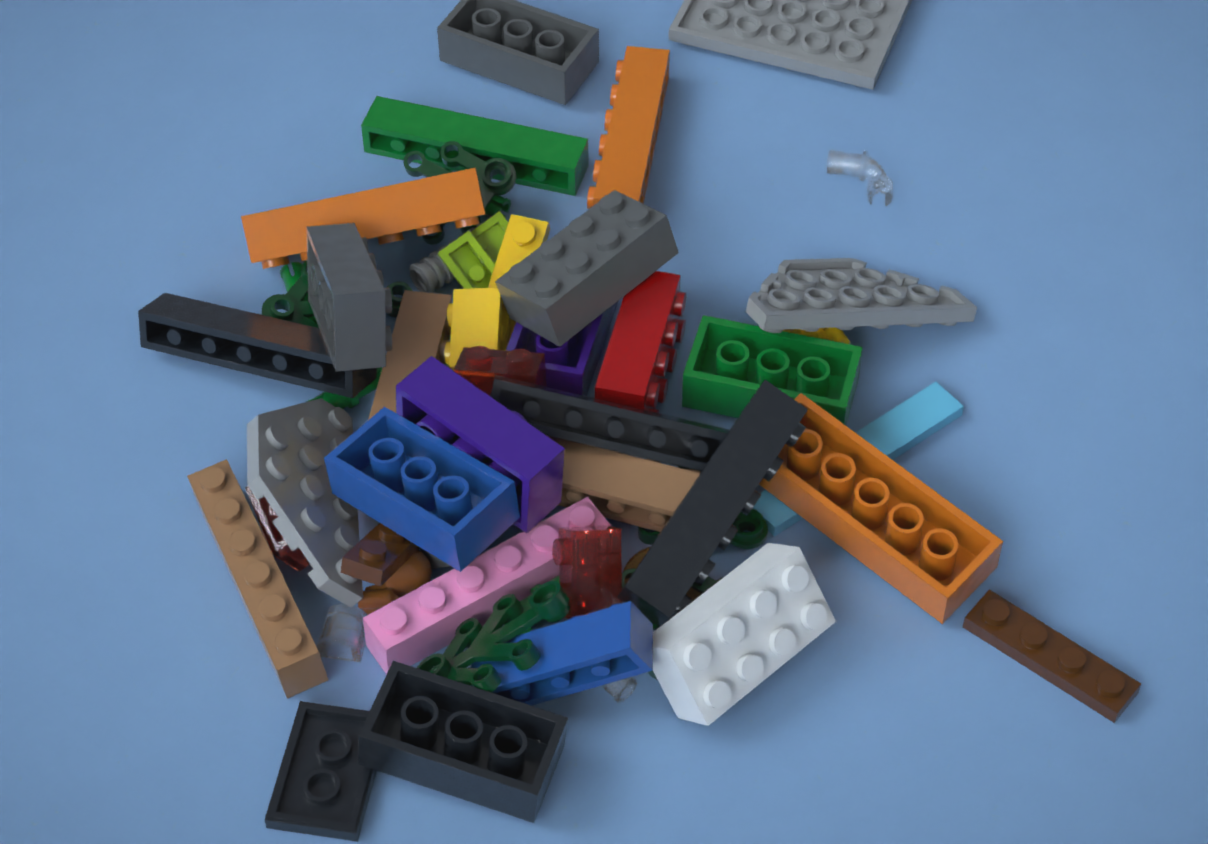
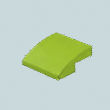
[437,211,508,289]

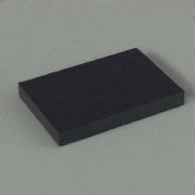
[265,701,377,842]

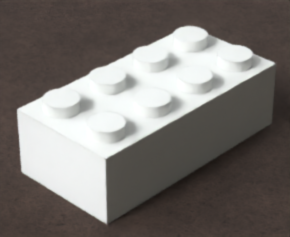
[653,543,836,726]

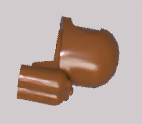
[358,550,432,618]

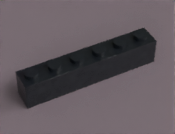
[138,293,377,398]
[490,375,729,471]
[617,380,808,627]

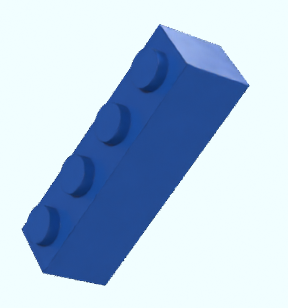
[471,601,653,706]

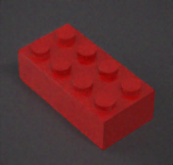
[595,271,686,413]

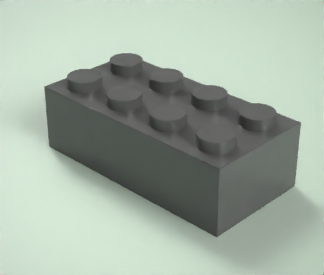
[437,0,599,105]
[495,190,679,347]
[306,223,392,372]

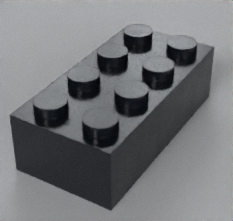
[358,661,568,823]

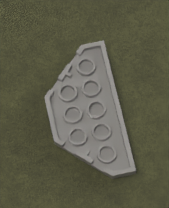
[746,258,977,333]
[247,398,363,608]

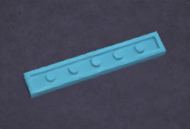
[752,382,964,537]

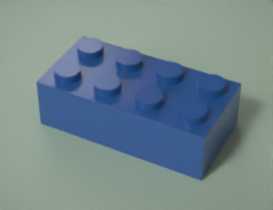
[324,407,520,572]

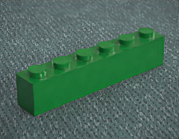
[361,96,589,196]

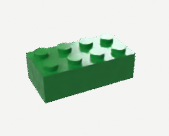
[682,315,863,425]

